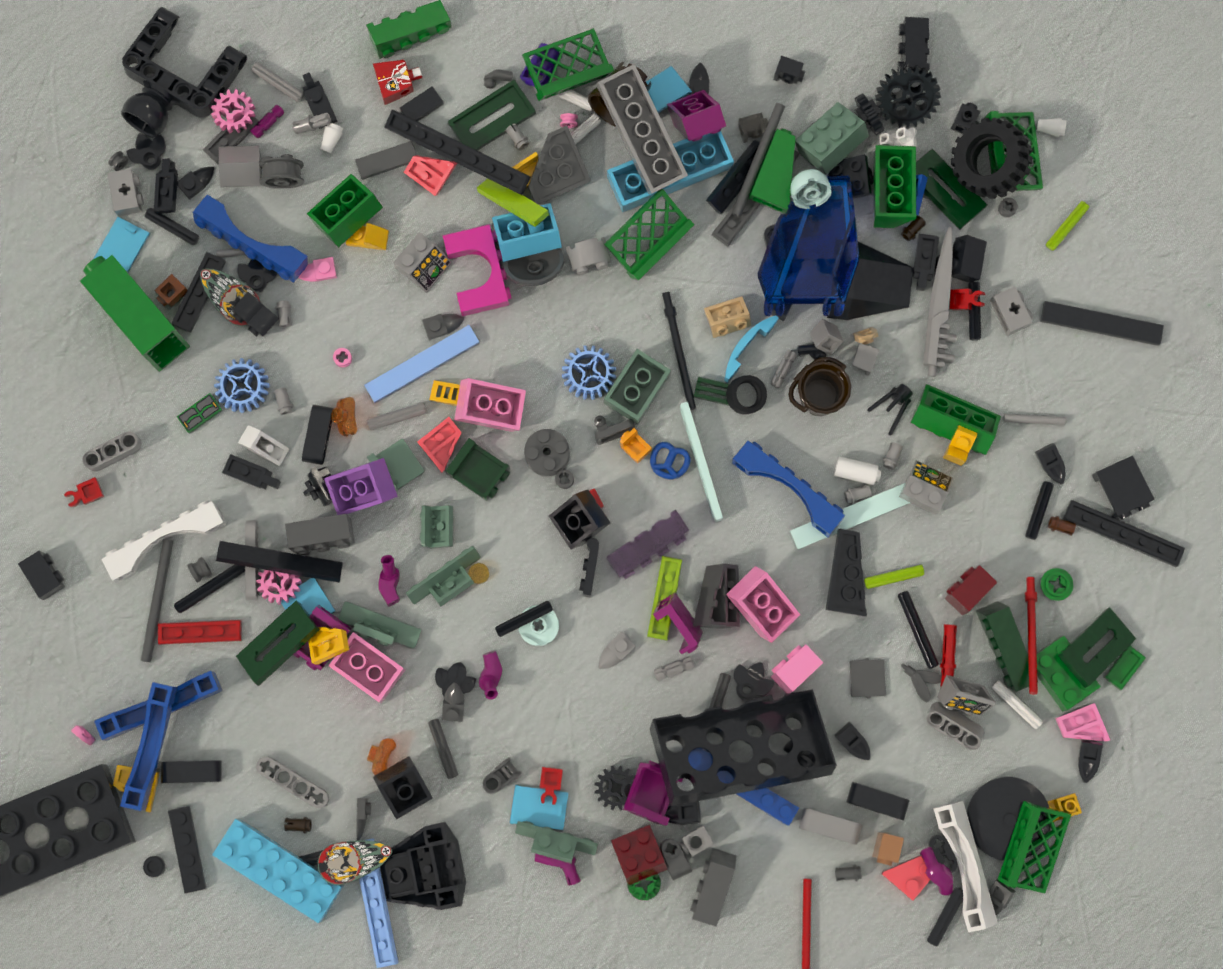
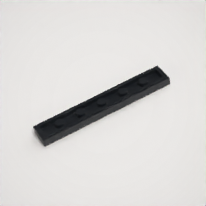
[1040,301,1164,346]
[1063,500,1185,567]
[216,541,343,583]

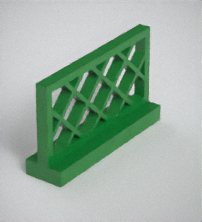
[522,28,614,101]
[984,111,1043,191]
[604,189,694,281]
[998,801,1071,893]

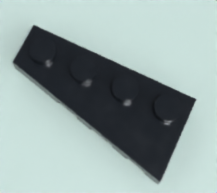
[826,529,867,617]

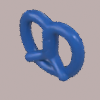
[650,442,691,480]

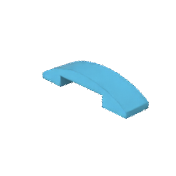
[724,315,779,384]

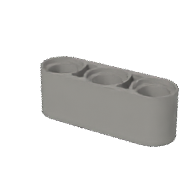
[82,432,142,472]
[926,702,984,750]
[799,808,862,845]

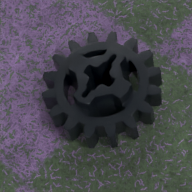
[854,93,885,135]
[594,765,635,810]

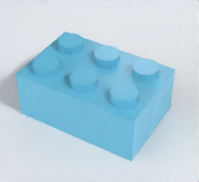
[492,203,562,262]

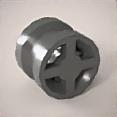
[187,557,212,583]

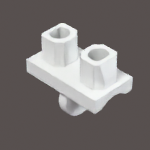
[880,127,917,147]

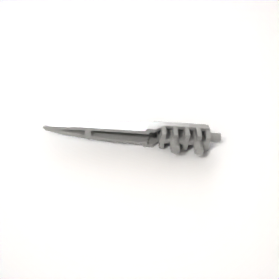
[923,227,957,377]

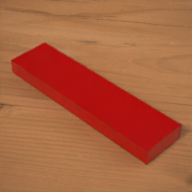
[158,620,242,645]

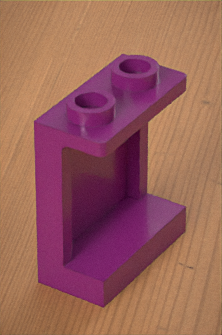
[653,592,703,654]
[293,605,352,671]
[623,761,683,826]

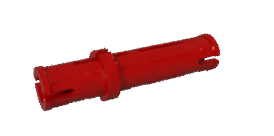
[940,624,957,686]

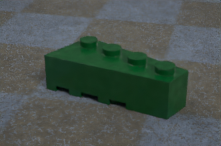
[975,601,1038,692]

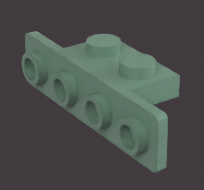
[406,546,481,607]
[338,601,421,648]
[515,821,598,863]

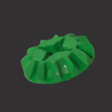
[1040,568,1073,601]
[627,874,661,900]

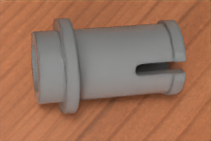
[506,123,529,150]
[275,301,292,327]
[274,388,293,415]
[883,442,903,470]
[844,484,872,504]

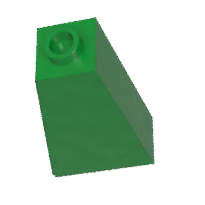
[748,129,796,214]

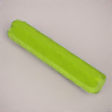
[1046,201,1089,251]
[864,565,924,589]

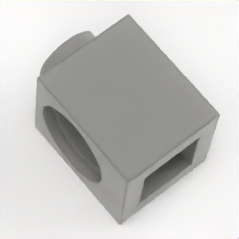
[680,826,714,857]

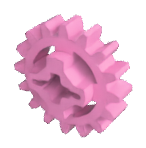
[211,89,255,133]
[256,570,302,605]

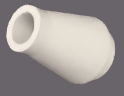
[1037,118,1067,137]
[320,122,343,153]

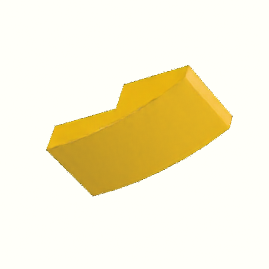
[1047,793,1082,822]

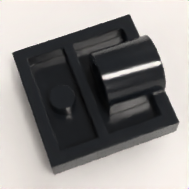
[828,154,873,203]

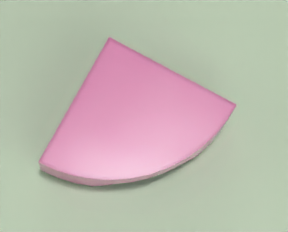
[71,725,95,745]

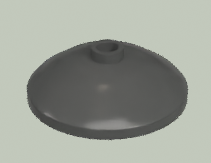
[504,248,564,286]

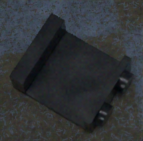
[1092,455,1155,520]

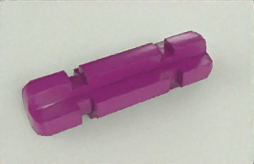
[251,105,284,138]

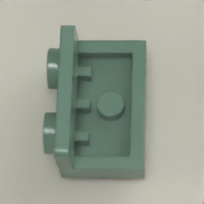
[420,505,453,548]

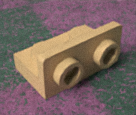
[704,296,751,338]

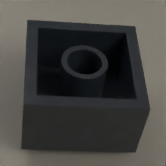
[549,489,610,550]
[373,756,433,819]

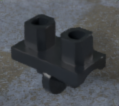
[303,467,332,507]

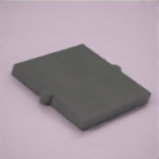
[850,658,886,699]

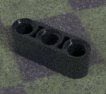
[302,404,334,465]
[161,760,222,783]
[846,782,910,820]

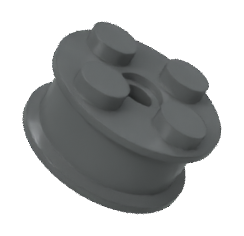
[259,154,304,189]
[524,429,570,476]

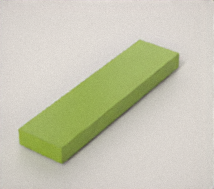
[477,178,549,227]
[647,556,682,641]

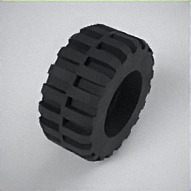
[951,118,1033,199]

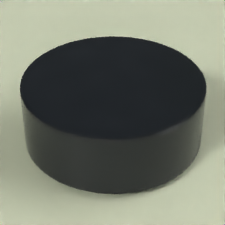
[143,856,165,877]

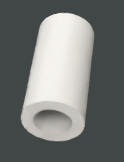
[834,456,881,485]

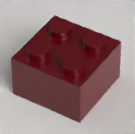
[945,565,997,615]
[611,825,667,885]

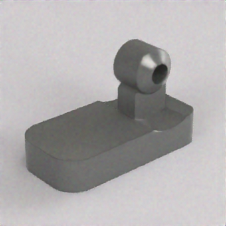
[594,416,635,445]

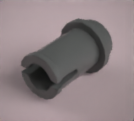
[835,864,862,882]

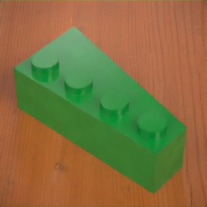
[366,0,452,59]

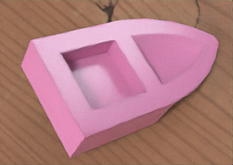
[298,257,337,282]

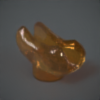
[331,397,357,437]
[367,738,396,775]

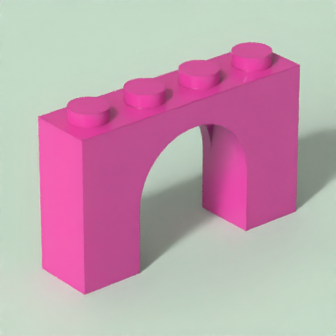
[443,224,512,317]

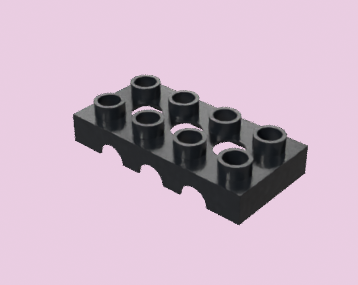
[650,689,837,806]
[0,764,136,898]

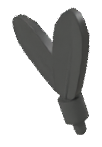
[901,664,941,702]

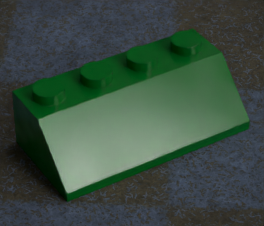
[873,145,916,228]
[911,384,1001,455]

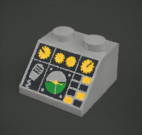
[393,232,452,293]
[899,460,953,515]
[938,675,995,716]

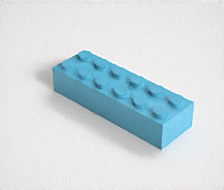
[607,131,734,213]
[212,819,344,923]

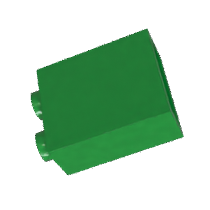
[80,255,190,372]

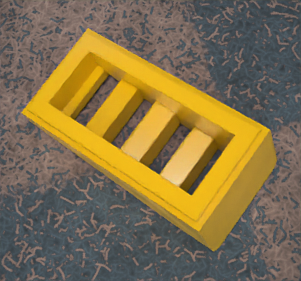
[429,380,460,406]

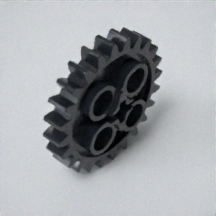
[875,64,941,128]

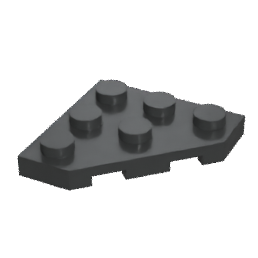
[528,126,591,205]

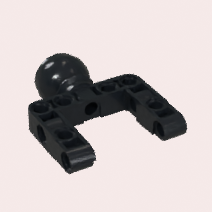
[121,7,247,138]

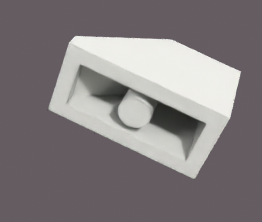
[238,425,289,466]

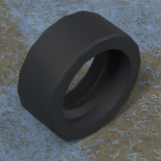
[726,375,767,415]

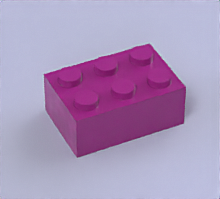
[667,90,726,141]

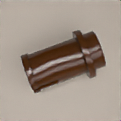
[1048,516,1076,536]

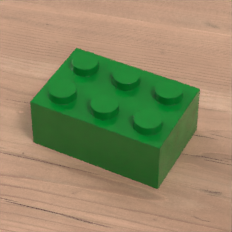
[306,174,383,248]
[1037,636,1101,711]

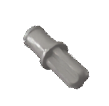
[292,113,331,134]

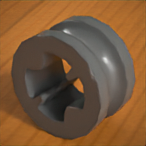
[108,151,129,171]
[998,198,1018,217]
[555,470,574,489]

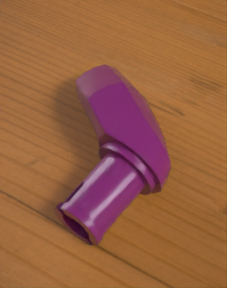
[378,555,400,607]
[479,651,502,700]
[920,847,953,896]
[535,854,581,886]

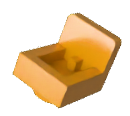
[620,428,652,464]

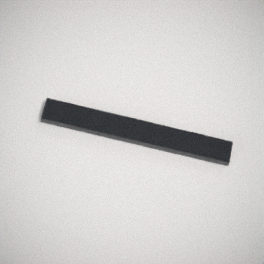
[384,109,531,195]

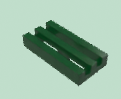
[693,377,729,406]

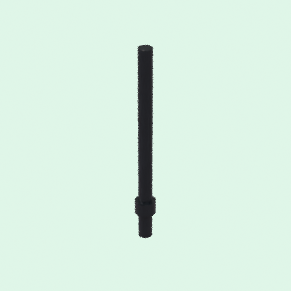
[662,292,696,410]

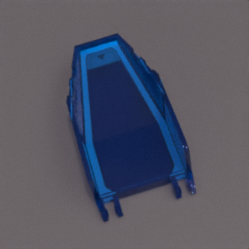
[757,176,859,316]

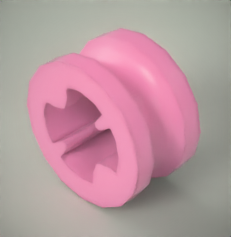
[560,113,578,128]
[333,348,352,368]

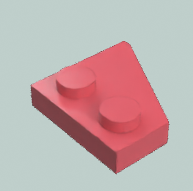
[404,155,457,196]
[417,417,462,473]
[881,855,930,901]

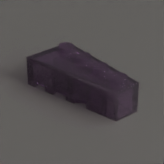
[606,510,689,580]

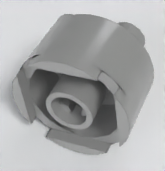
[566,237,611,275]

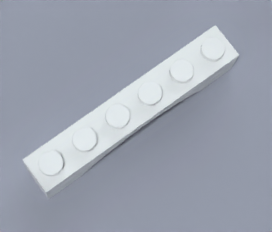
[101,501,226,583]
[934,801,998,933]

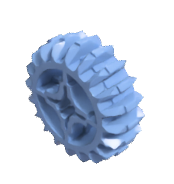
[562,346,616,400]
[214,358,270,413]

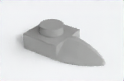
[598,632,636,669]

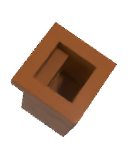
[154,274,187,308]

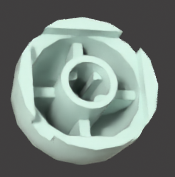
[790,169,832,209]

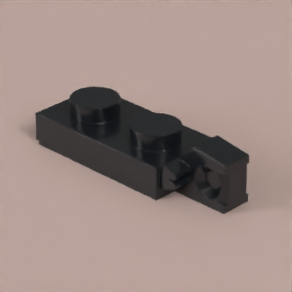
[302,72,338,129]
[154,158,178,214]
[913,233,939,291]
[222,454,281,490]

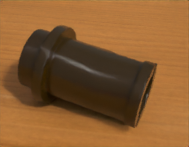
[901,216,926,241]
[284,817,312,833]

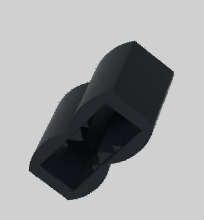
[231,292,279,337]

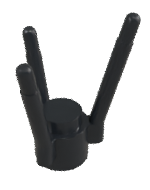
[867,384,913,436]

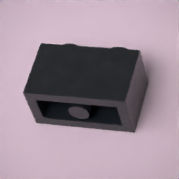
[951,235,987,283]
[18,551,65,600]

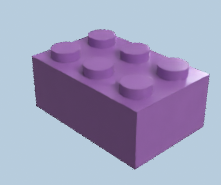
[324,458,398,515]

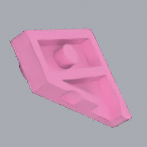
[1055,703,1110,742]

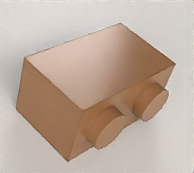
[872,832,904,866]

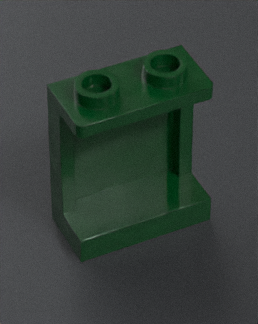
[446,438,511,501]

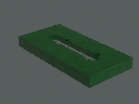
[448,80,536,150]
[916,149,987,230]
[236,600,320,686]
[1058,607,1136,688]

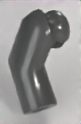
[484,69,513,88]

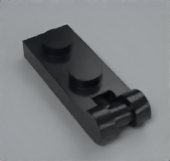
[579,538,599,598]

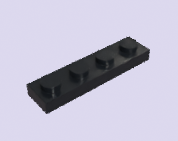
[706,140,760,214]
[171,252,226,333]
[168,806,207,894]

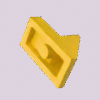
[346,223,389,250]
[943,425,977,466]

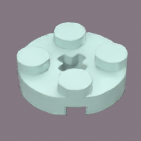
[518,605,559,646]

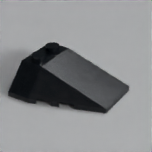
[827,238,914,320]
[380,822,466,910]

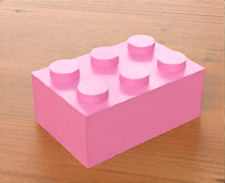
[454,378,526,432]
[726,566,801,643]
[329,632,405,703]
[771,645,823,694]

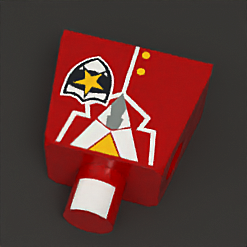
[373,60,422,105]

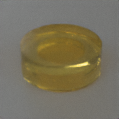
[469,563,489,584]

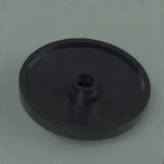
[967,777,1051,861]

